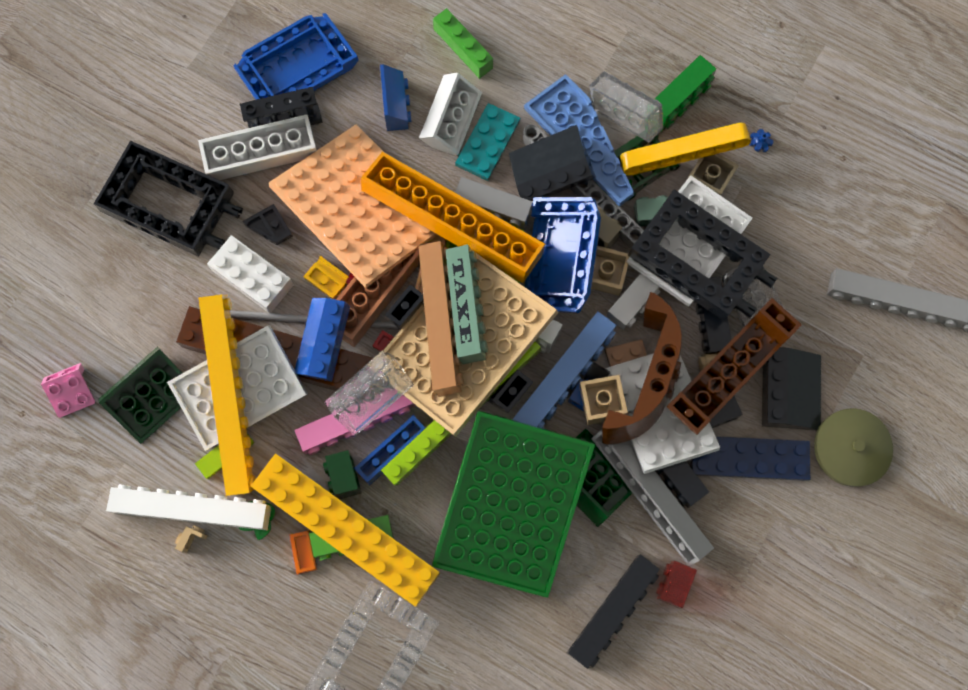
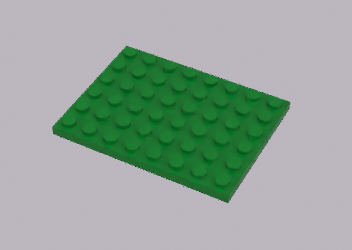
[431,410,595,598]

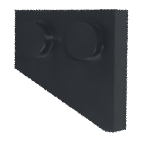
[242,204,293,245]

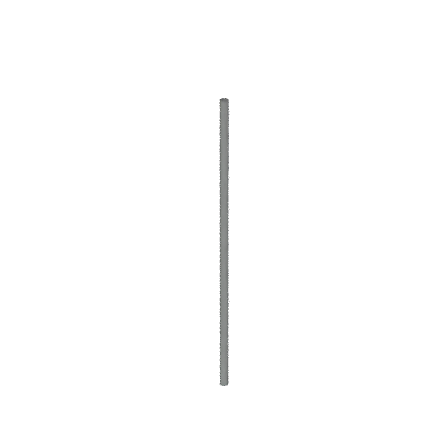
[230,310,399,329]

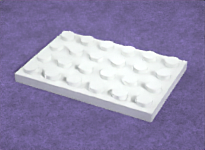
[626,175,752,307]
[167,325,308,451]
[605,353,720,474]

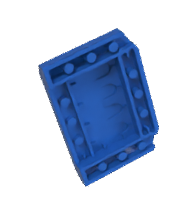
[233,13,359,100]
[525,197,601,313]

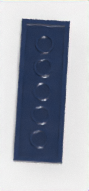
[691,437,811,481]

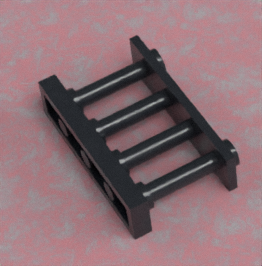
[240,87,323,128]

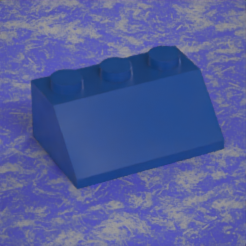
[380,64,412,131]

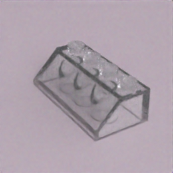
[324,350,414,436]

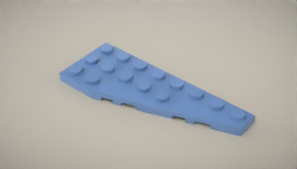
[524,74,634,207]

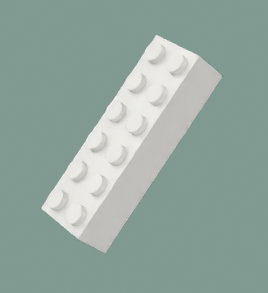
[198,115,317,180]

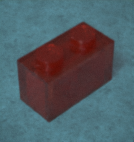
[656,560,697,609]

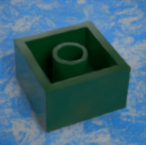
[323,450,362,500]

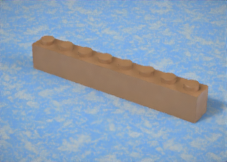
[418,241,464,397]

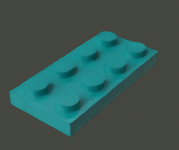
[455,103,521,181]

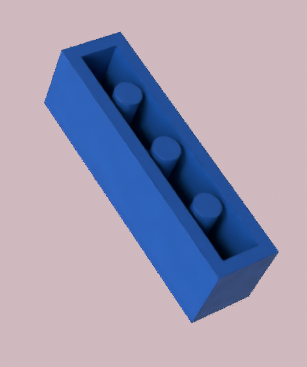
[354,415,425,486]

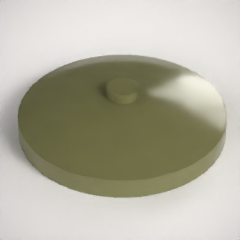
[814,408,893,487]

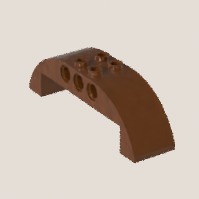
[602,292,682,445]
[666,298,802,435]

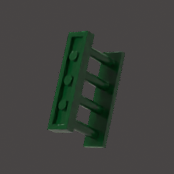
[614,123,681,201]

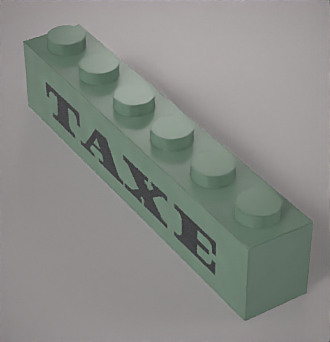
[446,244,488,365]

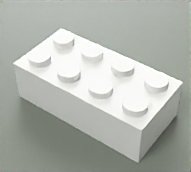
[207,235,294,313]

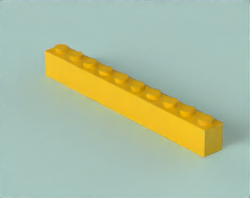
[198,294,256,496]

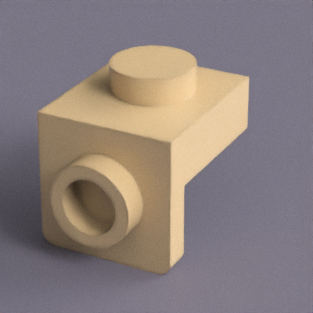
[175,525,208,553]

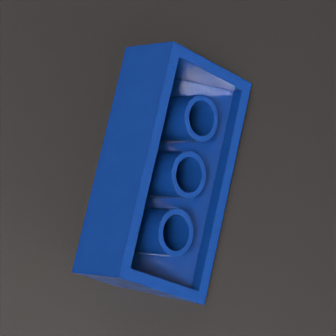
[295,298,350,382]

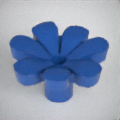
[749,129,773,152]

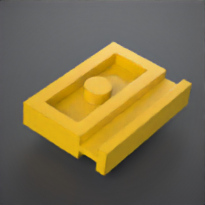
[303,256,348,299]

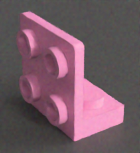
[41,363,95,418]

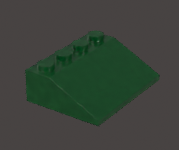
[98,346,183,444]
[576,429,632,527]

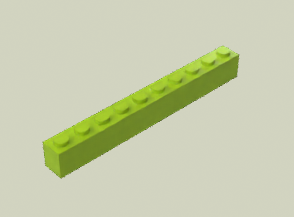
[381,341,541,486]

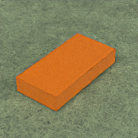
[289,530,317,575]

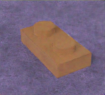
[605,339,647,367]

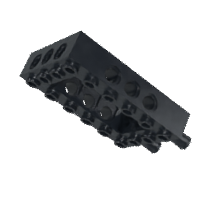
[93,140,243,257]
[628,189,778,321]

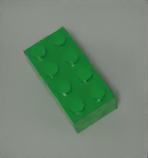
[645,55,716,132]

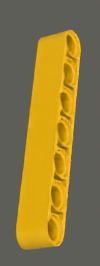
[620,123,751,176]

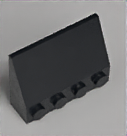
[509,125,596,202]
[762,347,821,431]

